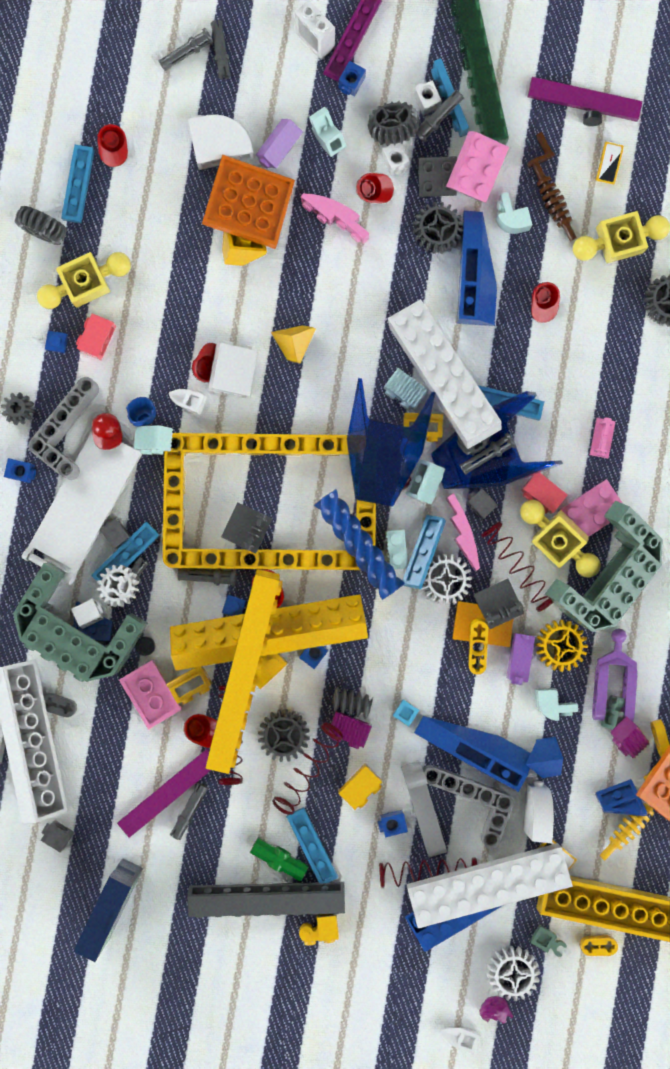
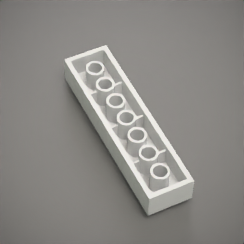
[388,299,501,449]
[0,659,68,824]
[407,843,573,928]

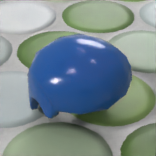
[126,397,156,427]

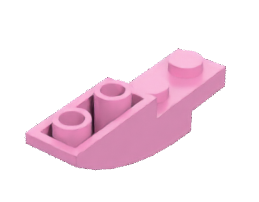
[301,193,369,244]

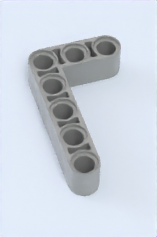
[28,377,99,480]
[401,761,447,858]
[423,765,514,849]

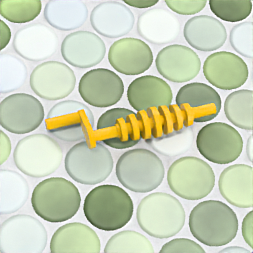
[599,765,656,861]

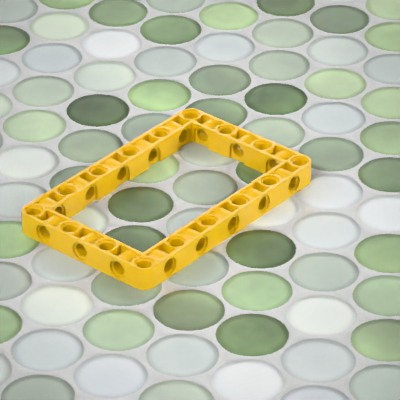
[163,433,376,570]

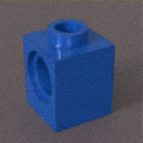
[338,61,366,97]
[4,458,36,484]
[299,645,328,669]
[378,810,408,838]

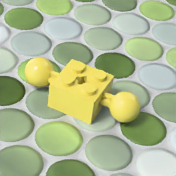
[573,211,670,264]
[37,252,131,309]
[520,500,601,578]

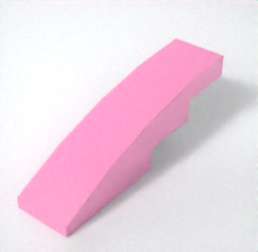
[446,493,480,571]

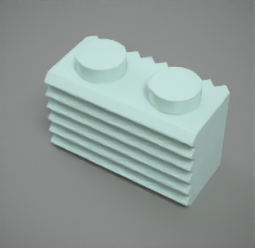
[384,368,429,411]
[134,425,173,455]
[406,459,445,504]
[385,530,408,570]

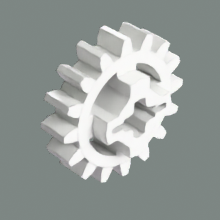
[97,565,139,607]

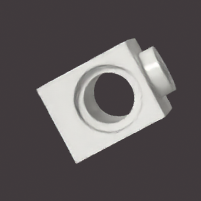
[414,80,442,116]
[382,143,409,175]
[71,599,104,629]

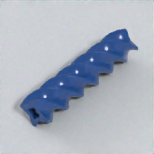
[314,489,405,600]

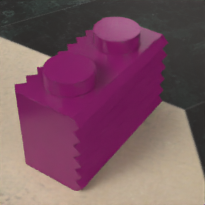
[328,711,372,749]
[610,716,649,758]

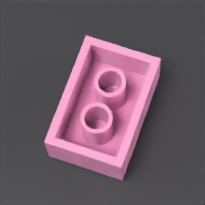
[446,131,509,203]

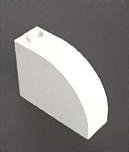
[188,115,254,170]
[523,781,554,843]

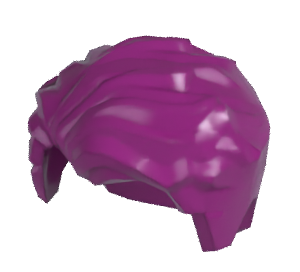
[479,996,513,1024]

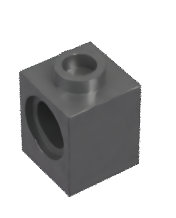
[466,489,498,519]
[100,518,131,549]
[40,820,74,853]

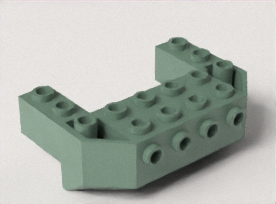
[545,501,663,632]
[13,562,148,682]

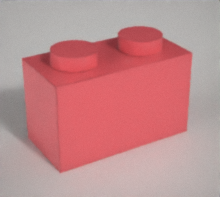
[76,313,116,360]
[521,471,568,514]

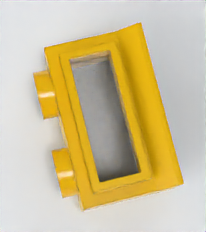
[403,413,443,442]
[166,666,213,705]

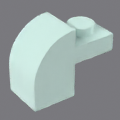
[309,107,347,157]
[496,192,532,234]
[535,688,578,721]

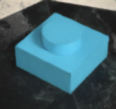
[393,699,420,726]

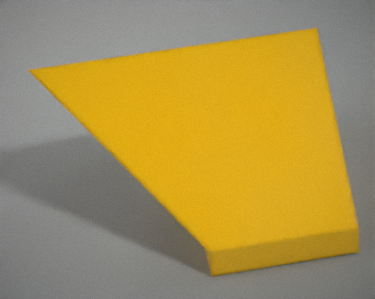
[271,325,316,363]

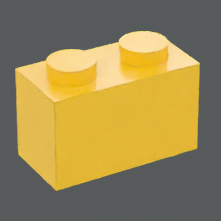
[338,763,382,810]

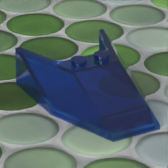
[347,378,436,507]
[431,391,563,489]

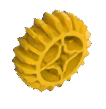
[535,619,588,672]

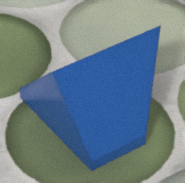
[525,737,563,778]

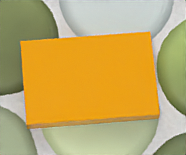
[452,601,514,647]

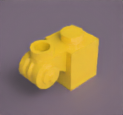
[299,914,339,946]

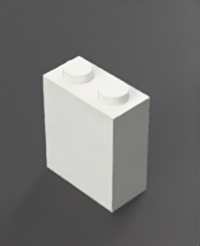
[208,341,257,398]

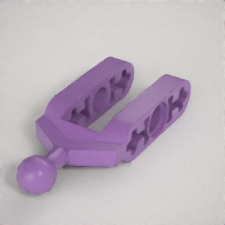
[592,628,637,721]

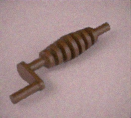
[527,132,577,242]

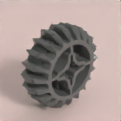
[368,100,419,146]
[413,202,464,254]
[14,206,67,245]
[643,275,670,327]
[258,709,310,762]

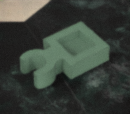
[601,695,625,730]
[530,924,567,957]

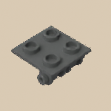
[418,156,457,197]
[221,502,272,554]
[473,579,524,629]

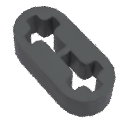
[44,693,77,717]

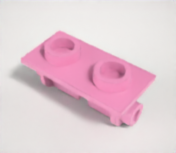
[589,418,616,459]

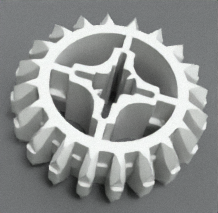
[422,553,472,605]
[487,946,540,1001]

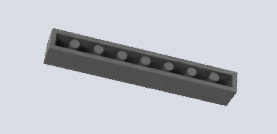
[187,882,345,918]

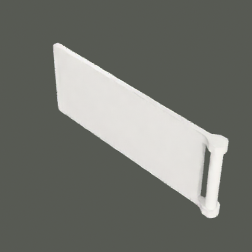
[22,432,142,585]

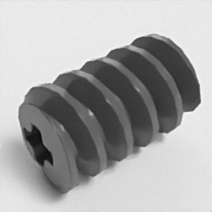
[331,686,373,719]

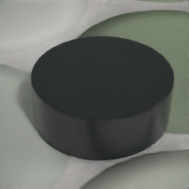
[583,111,602,127]
[135,636,156,656]

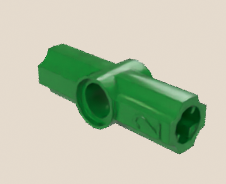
[250,837,308,881]

